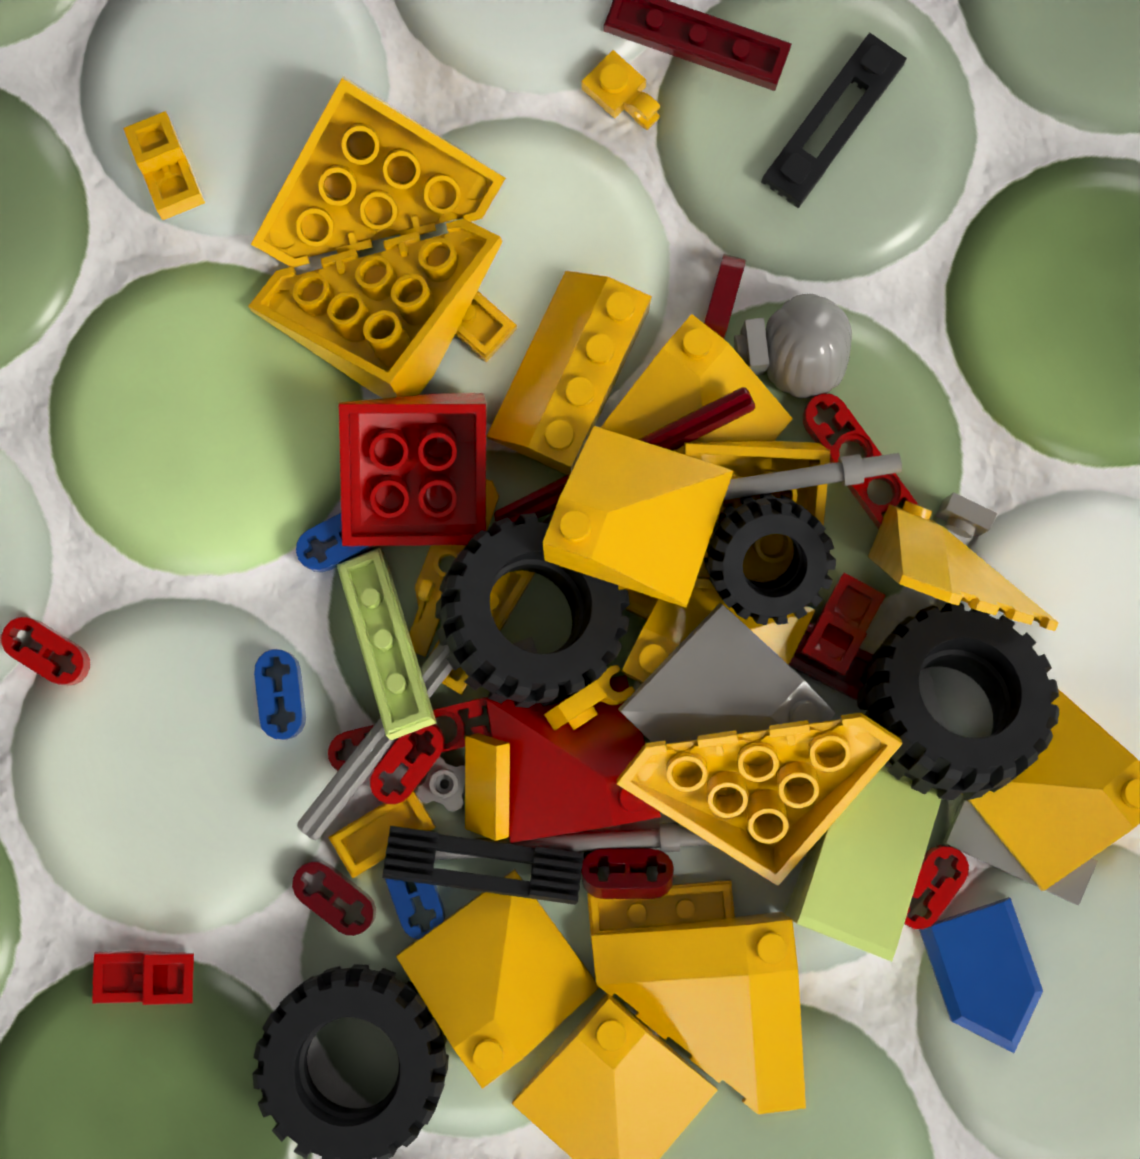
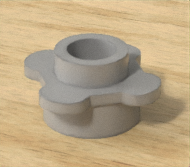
[417,757,465,811]

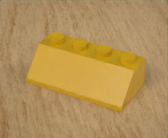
[486,271,652,475]

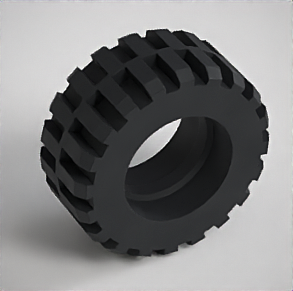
[435,513,630,708]
[857,603,1059,800]
[252,964,449,1159]

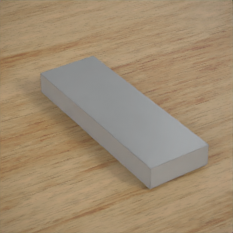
[942,799,1098,905]

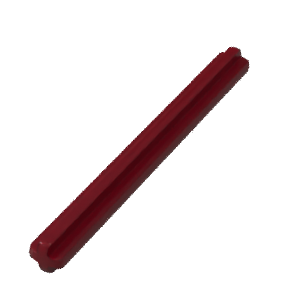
[494,387,755,522]

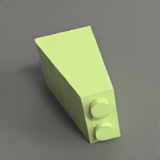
[784,762,941,962]

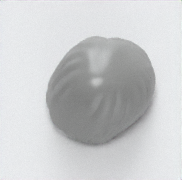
[765,293,852,398]

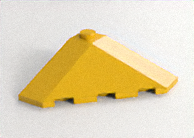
[251,76,506,267]
[248,218,503,398]
[868,501,1059,631]
[617,712,902,886]
[590,911,806,1114]

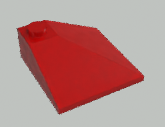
[339,393,486,546]
[485,675,661,843]

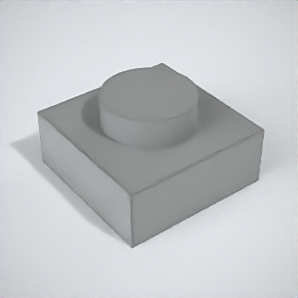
[734,318,769,376]
[936,492,997,538]

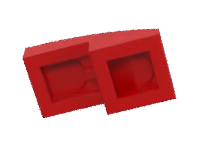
[801,572,886,676]
[92,951,194,1005]

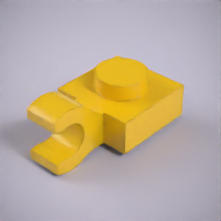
[581,50,660,130]
[544,665,635,731]

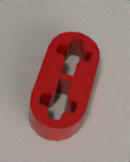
[1,617,90,686]
[370,724,445,805]
[904,845,969,929]

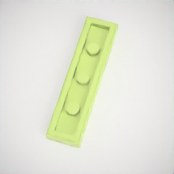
[336,548,436,740]

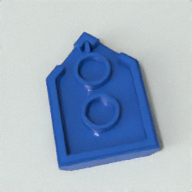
[919,897,1043,1053]

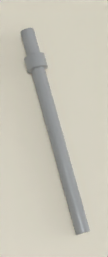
[724,453,902,500]
[435,823,712,860]

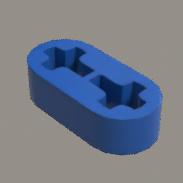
[296,513,374,573]
[254,649,306,740]
[385,878,445,940]

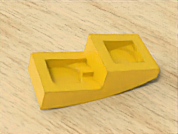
[123,111,205,220]

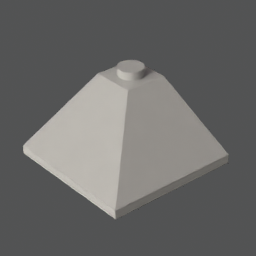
[618,603,835,744]

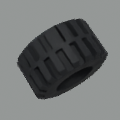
[704,493,836,625]

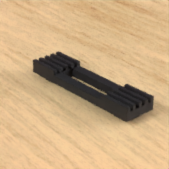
[761,32,907,208]
[382,826,584,905]

